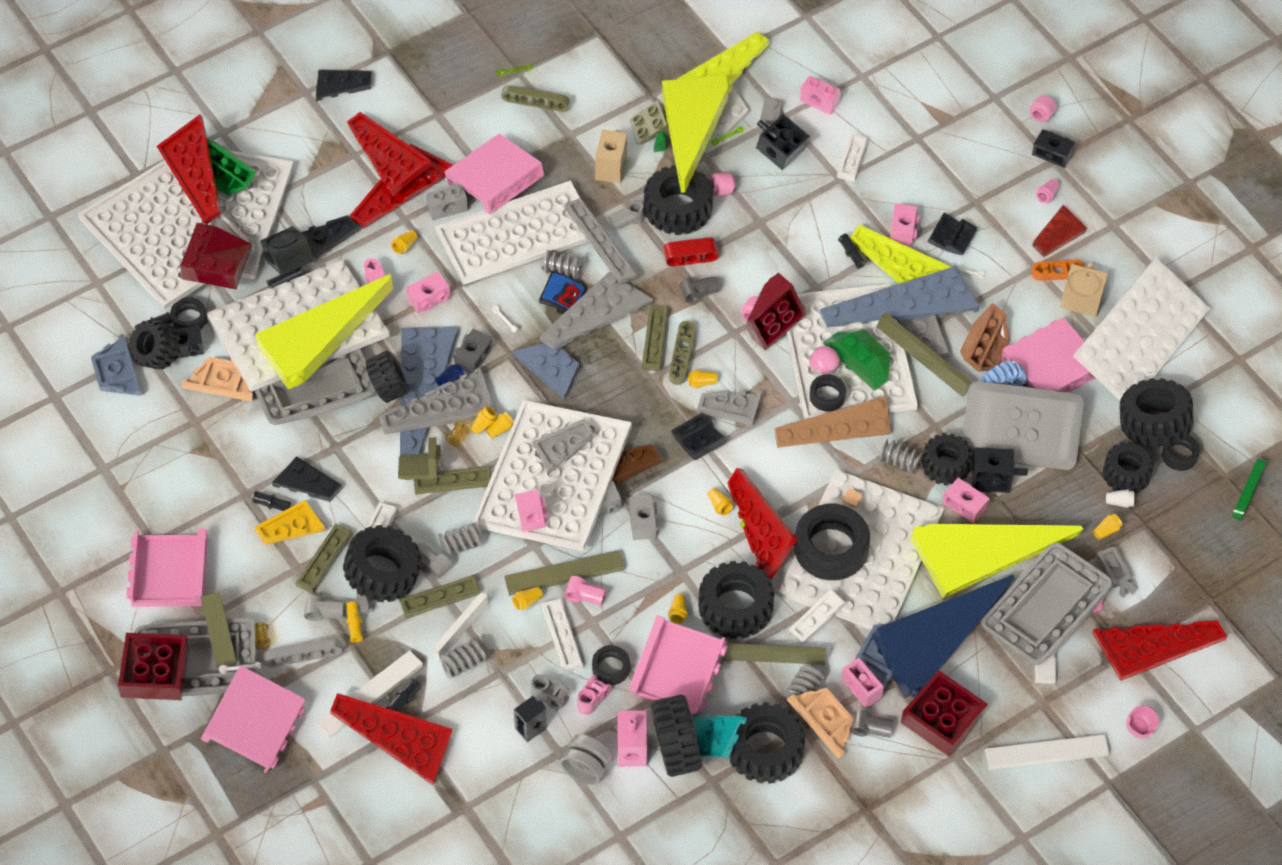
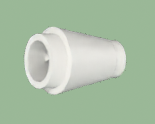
[1106,489,1134,508]

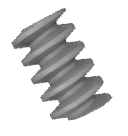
[542,249,583,280]
[879,438,923,474]
[438,522,482,556]
[441,640,486,679]
[783,665,824,707]

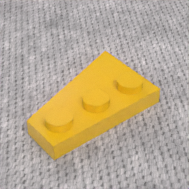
[254,500,325,545]

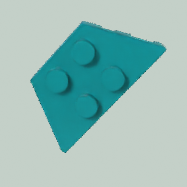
[693,716,747,758]

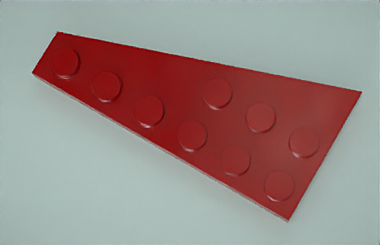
[347,112,432,196]
[156,114,221,224]
[349,144,453,228]
[727,468,798,581]
[1092,620,1227,681]
[330,693,453,785]

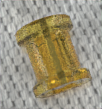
[445,421,470,447]
[254,622,271,649]

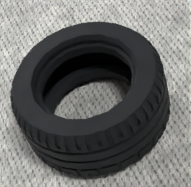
[794,504,870,581]

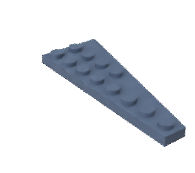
[820,266,979,328]
[400,327,457,455]

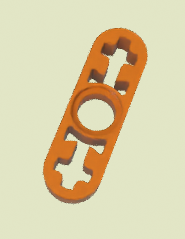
[1031,260,1086,281]

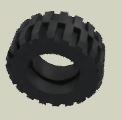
[644,165,713,235]
[1119,378,1194,448]
[343,525,422,602]
[698,561,775,639]
[651,694,702,777]
[729,702,805,784]

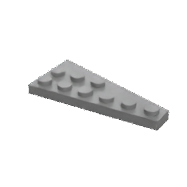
[540,272,653,350]
[380,367,495,434]

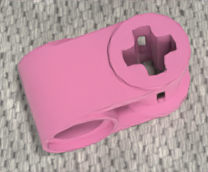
[364,258,386,283]
[577,675,612,715]

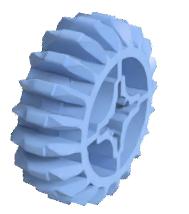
[980,361,1027,387]

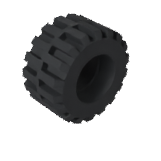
[129,320,180,370]
[365,350,408,403]
[922,433,972,486]
[1103,441,1154,494]

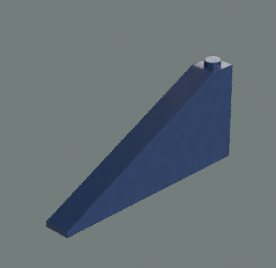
[872,575,1015,699]

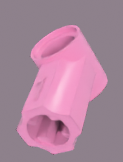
[564,576,606,606]

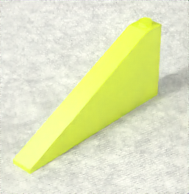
[662,75,731,193]
[255,274,393,390]
[910,524,1083,599]

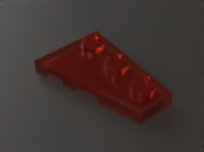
[1032,205,1087,257]

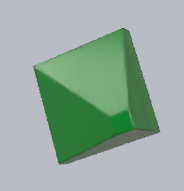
[653,131,666,152]

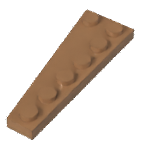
[774,396,891,448]

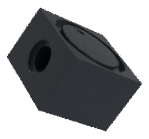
[756,114,810,170]
[260,226,314,276]
[971,447,1028,493]

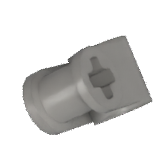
[531,674,571,709]

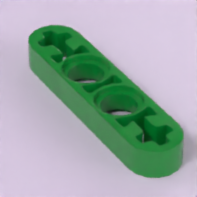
[1232,458,1267,521]

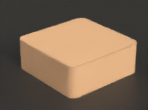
[842,488,862,508]

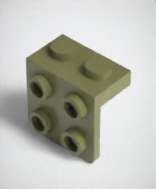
[630,100,670,144]
[398,437,441,480]

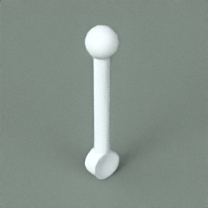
[949,264,985,278]
[492,305,518,332]
[219,662,262,674]

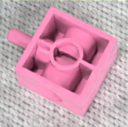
[617,711,647,767]

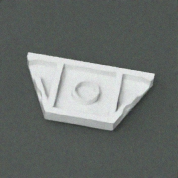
[712,85,748,136]

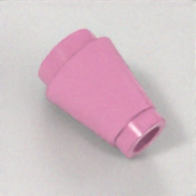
[1036,179,1059,203]

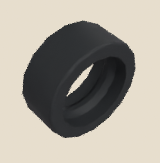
[170,297,207,330]
[809,374,846,412]
[1161,435,1200,471]
[592,645,630,685]

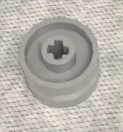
[559,734,612,785]

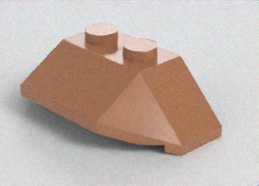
[960,303,1009,372]

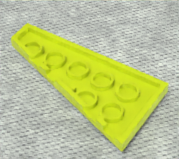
[678,31,769,85]
[850,224,951,284]

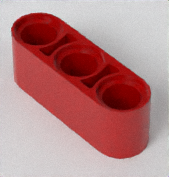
[663,238,719,267]

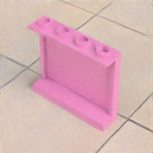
[445,134,544,214]
[1001,317,1096,393]
[127,528,208,607]
[629,615,728,716]
[201,665,305,773]

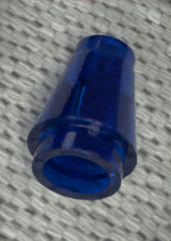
[436,364,464,386]

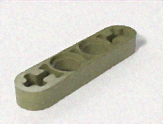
[501,85,570,112]
[669,321,695,385]

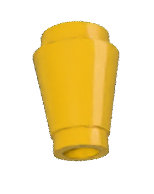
[391,230,418,254]
[688,370,717,389]
[471,406,497,434]
[485,412,514,439]
[707,488,733,516]
[1093,513,1123,540]
[512,587,543,611]
[668,594,688,624]

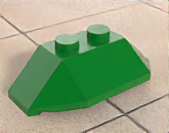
[207,137,257,196]
[823,329,890,391]

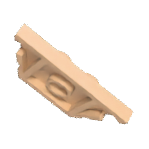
[181,357,253,402]
[787,688,853,759]

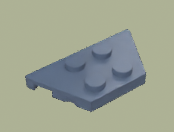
[91,334,141,396]
[514,343,579,399]
[855,625,893,690]

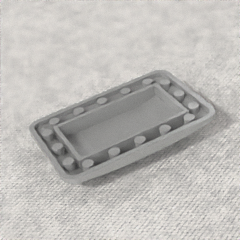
[254,349,376,425]
[962,382,1084,470]
[981,543,1112,665]
[134,618,256,697]

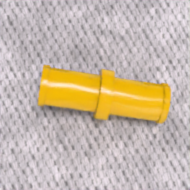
[345,601,363,643]

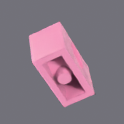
[800,75,841,115]
[890,203,920,246]
[406,271,450,313]
[943,478,990,524]
[515,489,548,532]
[841,658,884,708]

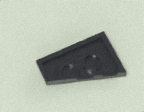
[316,70,372,101]
[298,215,359,259]
[272,456,342,502]

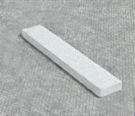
[316,650,423,738]
[984,735,1109,770]

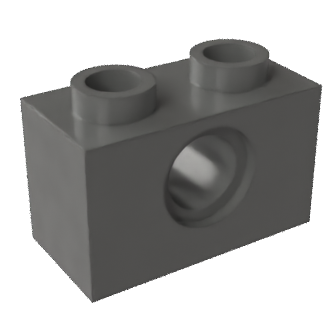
[453,329,493,373]

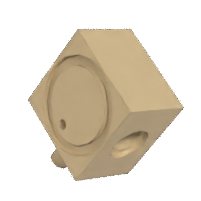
[595,129,627,184]
[1060,263,1108,317]

